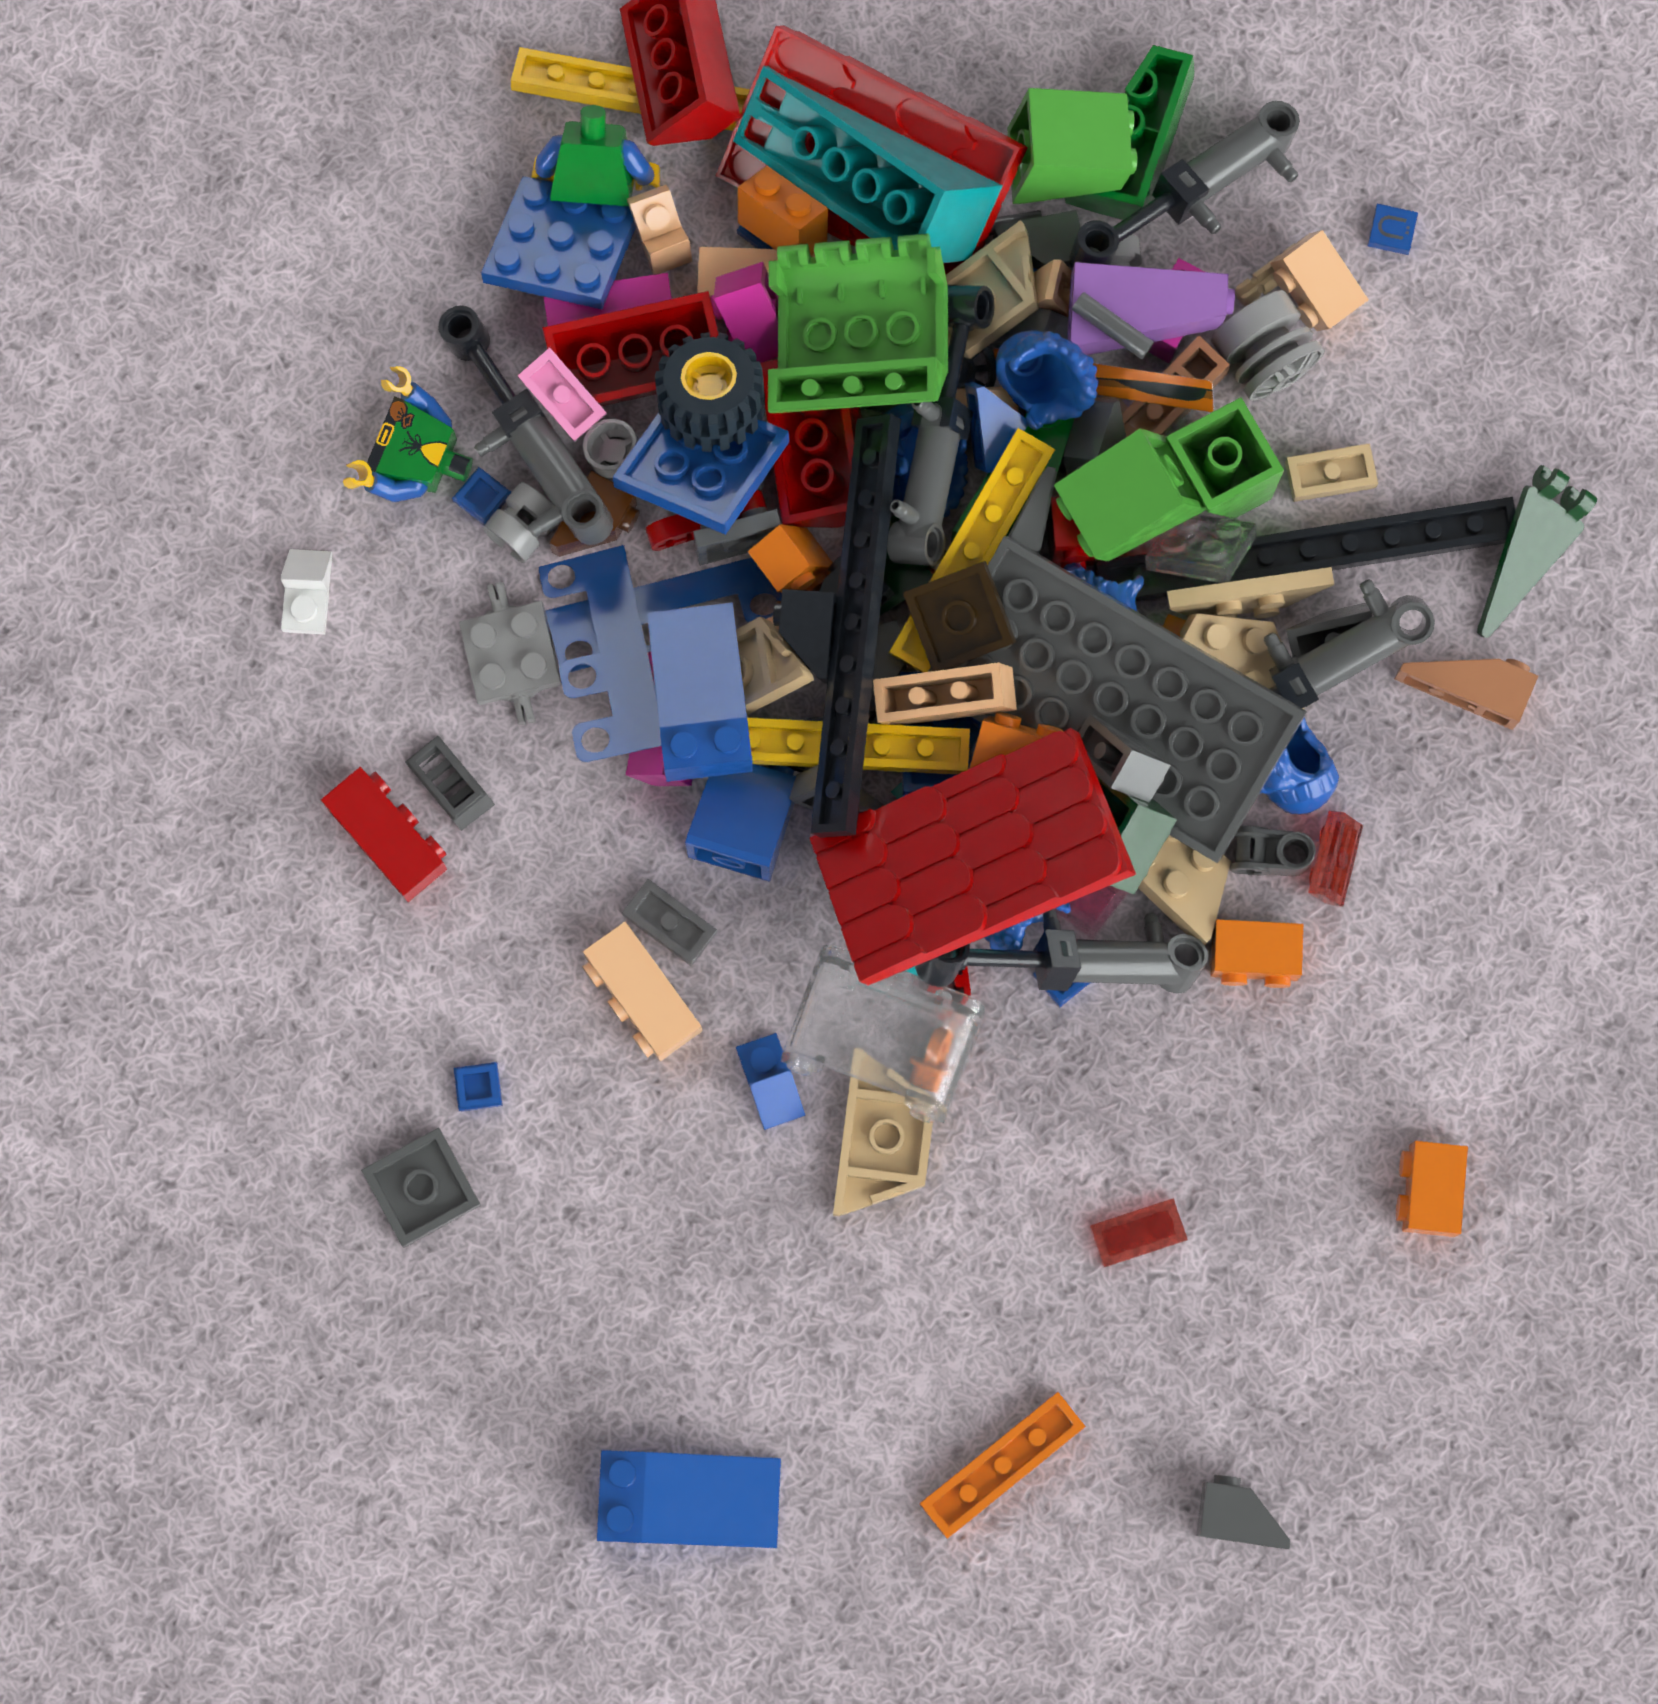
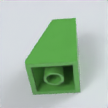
[1007,88,1137,204]
[1165,397,1284,519]
[1054,428,1206,561]

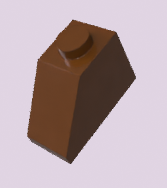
[549,471,640,557]

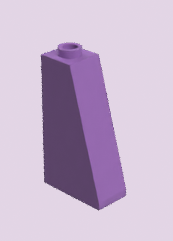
[1067,262,1235,356]

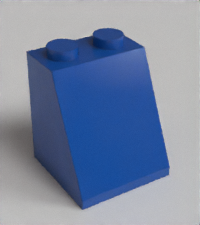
[685,764,796,882]

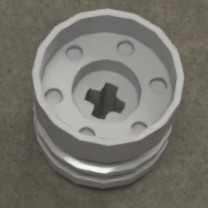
[1211,290,1325,401]

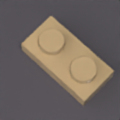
[1285,443,1378,502]

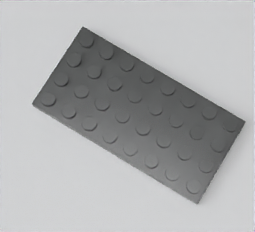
[929,536,1307,863]

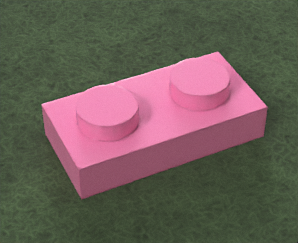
[518,348,607,442]

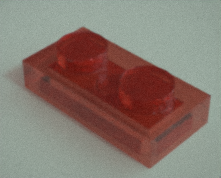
[1308,811,1363,907]
[1090,1198,1188,1268]

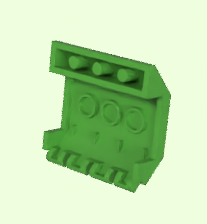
[768,233,948,414]

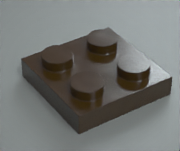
[903,561,1017,671]

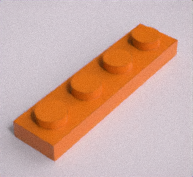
[919,1392,1086,1539]

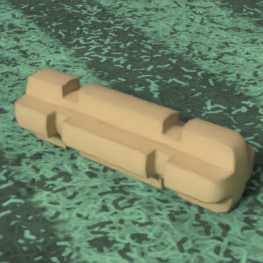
[1235,243,1295,307]

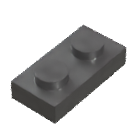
[622,879,717,966]

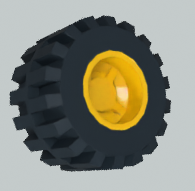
[655,332,765,452]

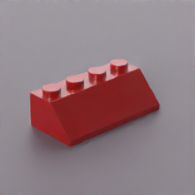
[620,0,741,146]
[542,291,718,407]
[761,359,862,528]

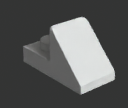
[281,549,333,635]

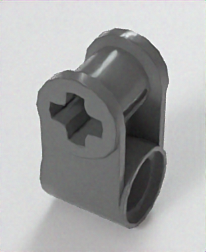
[1230,826,1316,877]

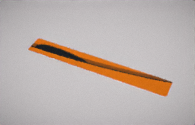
[993,348,1214,412]

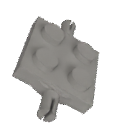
[459,582,562,725]

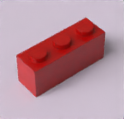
[321,766,447,902]

